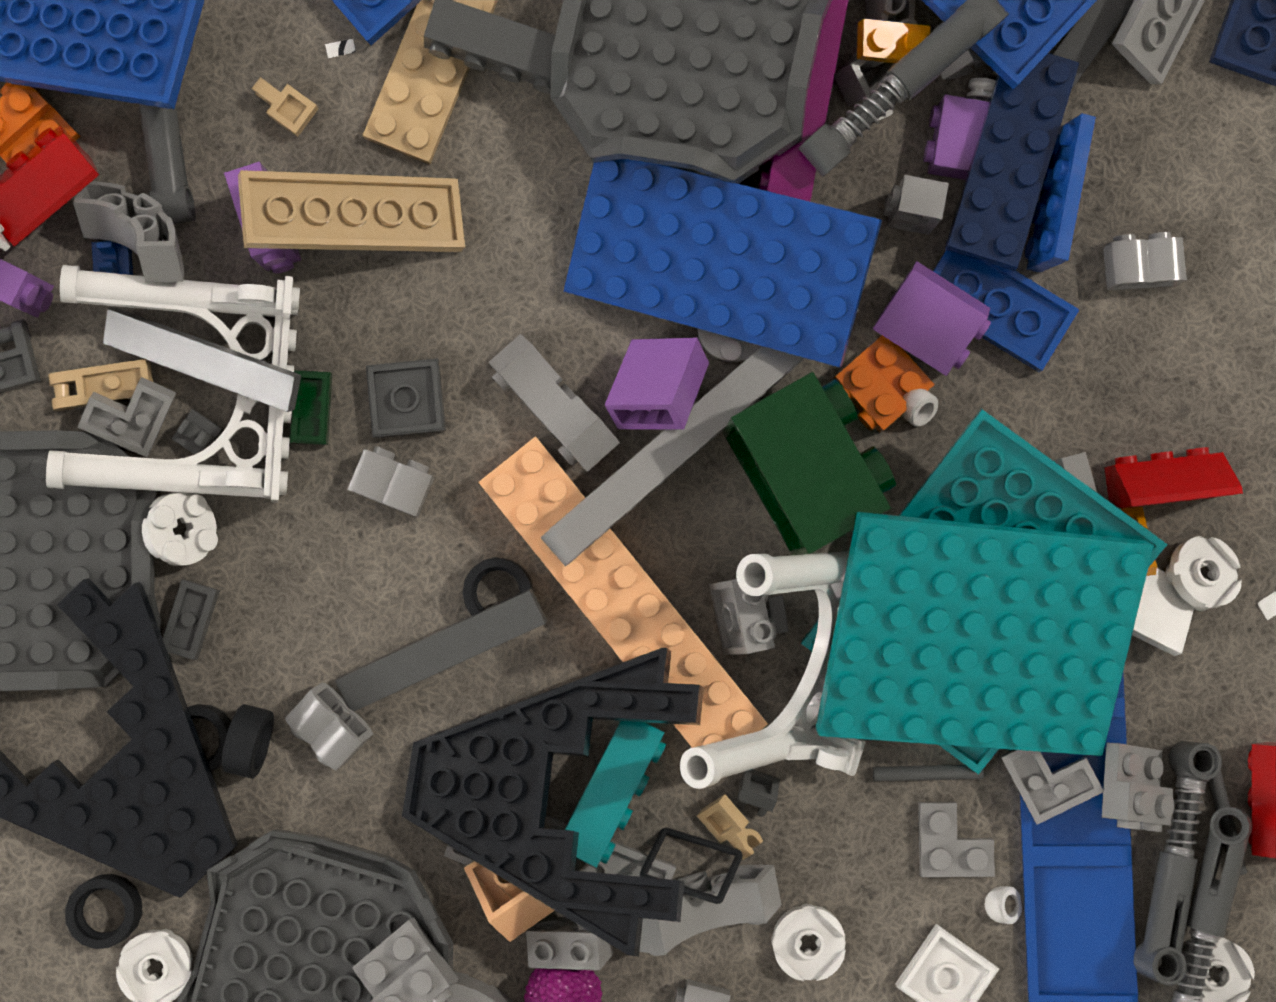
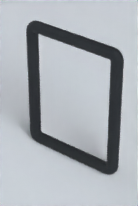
[639,828,743,904]

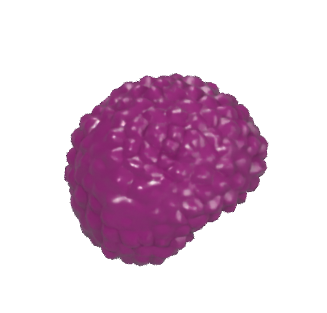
[524,968,603,1002]

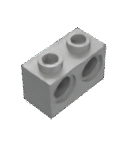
[883,175,949,235]
[526,917,613,970]

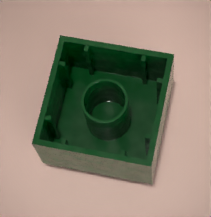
[722,372,896,555]

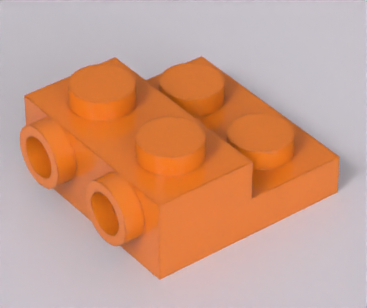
[0,83,81,163]
[832,335,935,433]

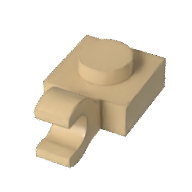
[252,77,319,137]
[697,794,763,860]

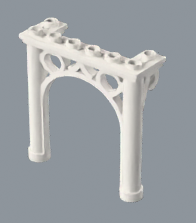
[46,265,300,503]
[680,551,866,789]

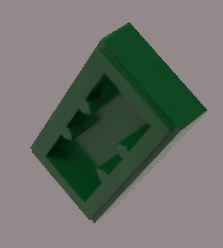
[289,370,333,445]

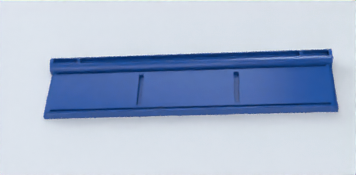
[1019,671,1138,1002]

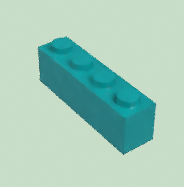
[565,721,666,868]

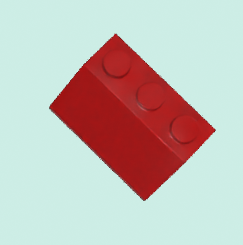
[0,125,99,246]
[1104,447,1243,509]
[1248,742,1276,859]

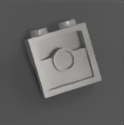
[709,579,776,655]
[1102,742,1174,832]
[352,918,460,1002]

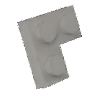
[77,377,176,457]
[1000,750,1103,825]
[918,802,995,877]

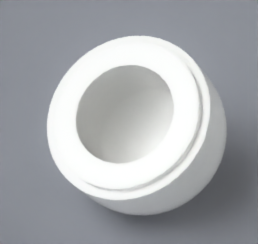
[902,389,938,427]
[985,886,1022,924]

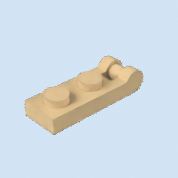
[48,359,153,411]

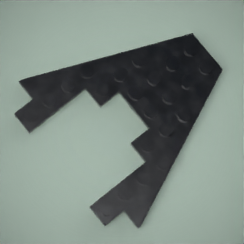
[0,578,238,898]
[402,648,704,957]

